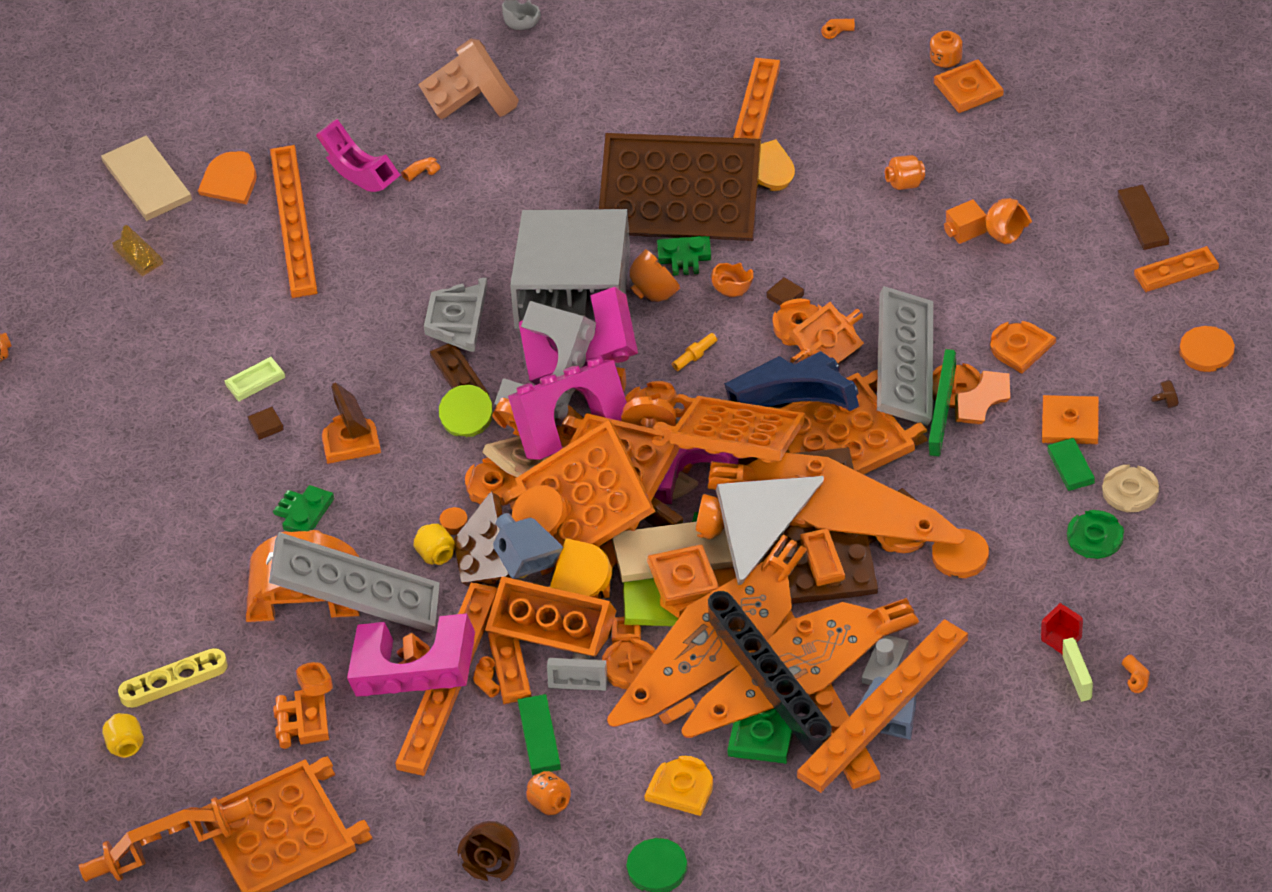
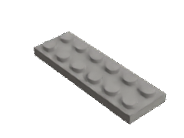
[877,286,933,426]
[269,532,440,633]

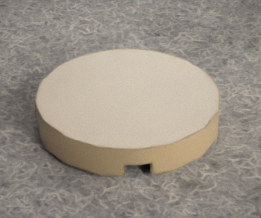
[1102,465,1159,512]

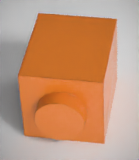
[944,199,987,244]

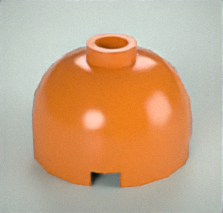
[629,249,680,302]

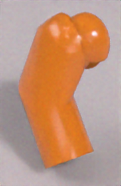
[821,18,855,39]
[401,157,441,182]

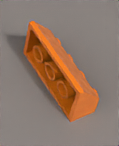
[485,576,616,657]

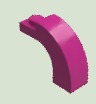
[316,119,400,192]

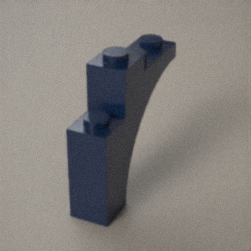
[724,351,859,411]

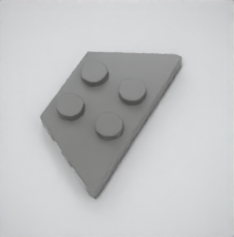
[424,278,487,352]

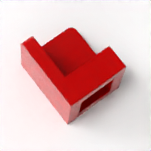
[1041,603,1083,655]

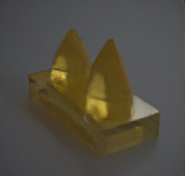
[112,225,163,276]

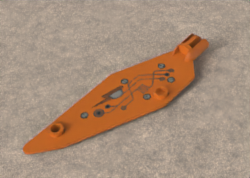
[607,534,807,727]

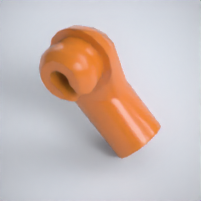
[1122,654,1150,693]
[473,656,500,698]

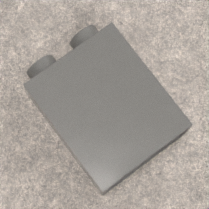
[510,209,630,329]

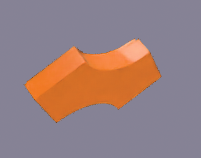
[955,371,1010,424]

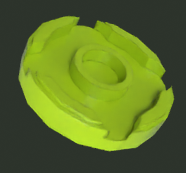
[439,385,493,437]

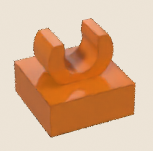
[397,633,430,664]

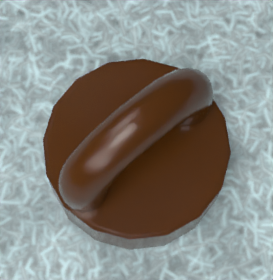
[1151,380,1179,409]

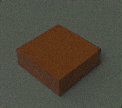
[766,277,804,306]
[247,407,284,440]

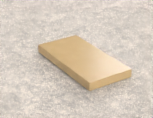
[101,135,192,221]
[611,522,734,582]

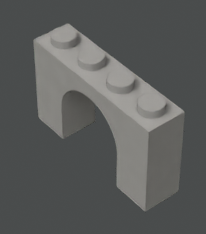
[494,301,596,426]

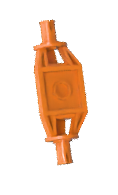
[79,796,255,882]

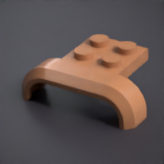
[418,38,519,120]

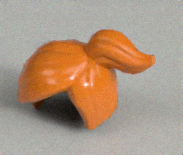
[985,198,1032,244]

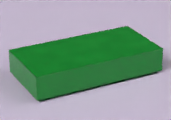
[1047,438,1095,491]

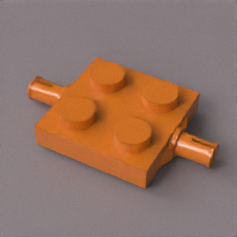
[789,302,864,364]

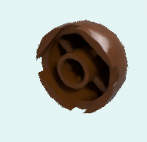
[457,821,520,882]

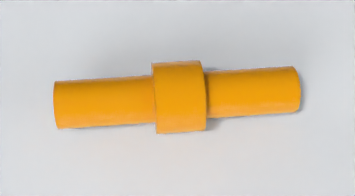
[672,333,718,371]

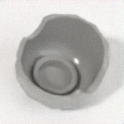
[502,0,541,31]

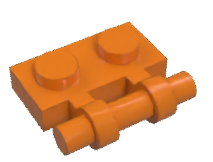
[273,690,329,749]

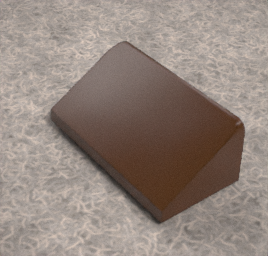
[331,382,371,439]

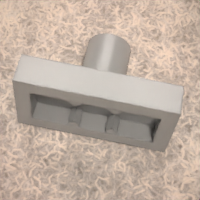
[862,635,909,685]
[547,653,607,691]

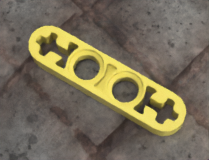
[118,648,228,708]

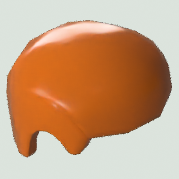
[711,262,754,298]
[696,494,725,540]

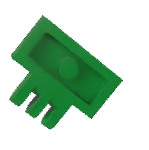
[657,236,711,276]
[273,485,335,532]

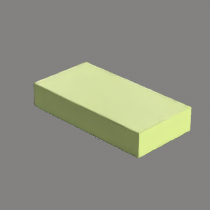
[225,357,285,401]
[1063,638,1093,702]

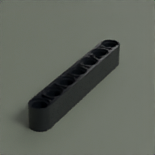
[708,591,832,754]

